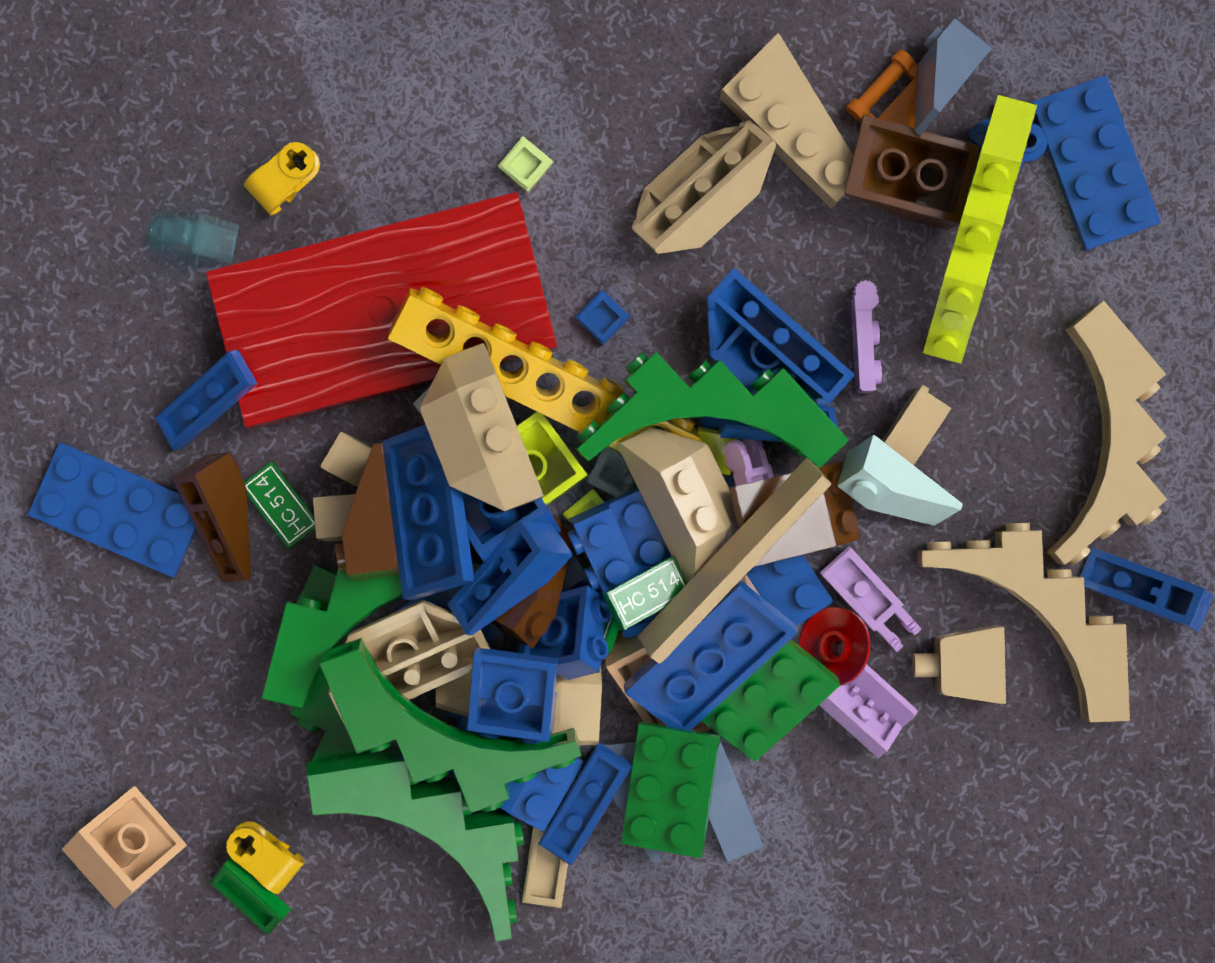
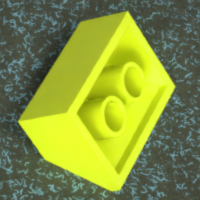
[517,412,588,506]

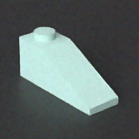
[837,435,963,526]

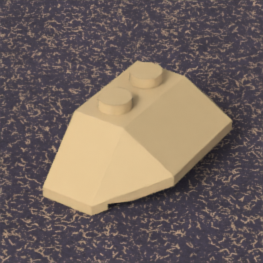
[632,120,776,254]
[420,343,544,512]
[617,427,739,583]
[328,600,490,727]

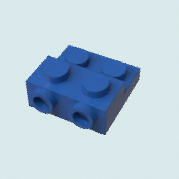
[567,487,671,593]
[518,585,612,680]
[467,648,559,744]

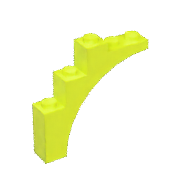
[923,95,1037,364]

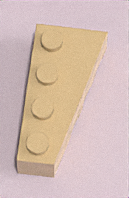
[720,33,853,209]

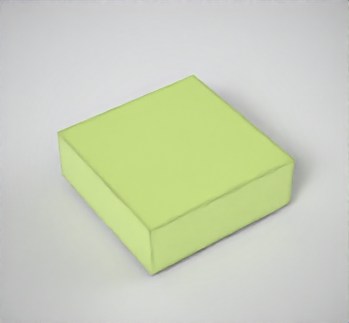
[498,136,553,193]

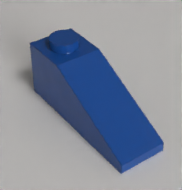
[447,520,573,635]
[1080,547,1214,633]

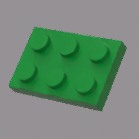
[702,640,841,762]
[621,722,721,858]

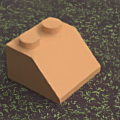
[62,786,187,909]

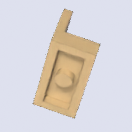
[882,385,951,465]

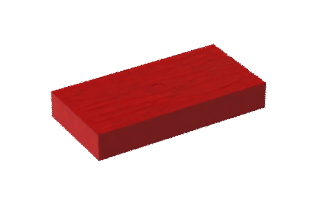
[206,192,559,429]

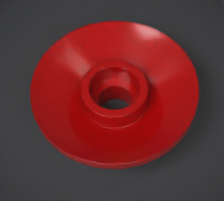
[798,607,870,686]

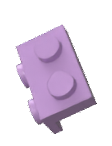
[819,664,918,758]

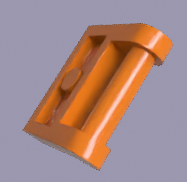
[845,49,918,128]

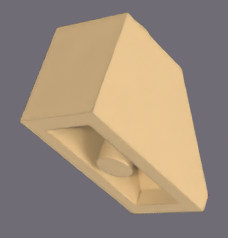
[320,432,387,487]

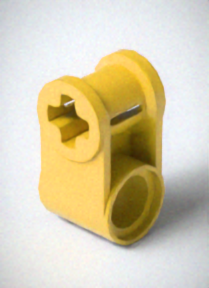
[244,142,320,216]
[227,821,305,894]

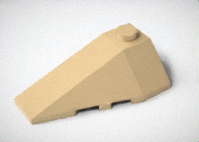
[435,666,602,745]

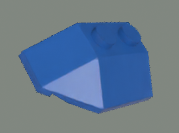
[707,268,855,406]

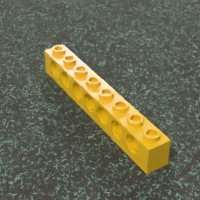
[388,287,701,452]

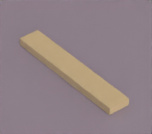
[638,458,831,664]

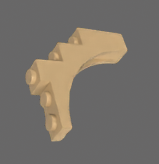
[1047,301,1168,565]
[917,523,1130,722]

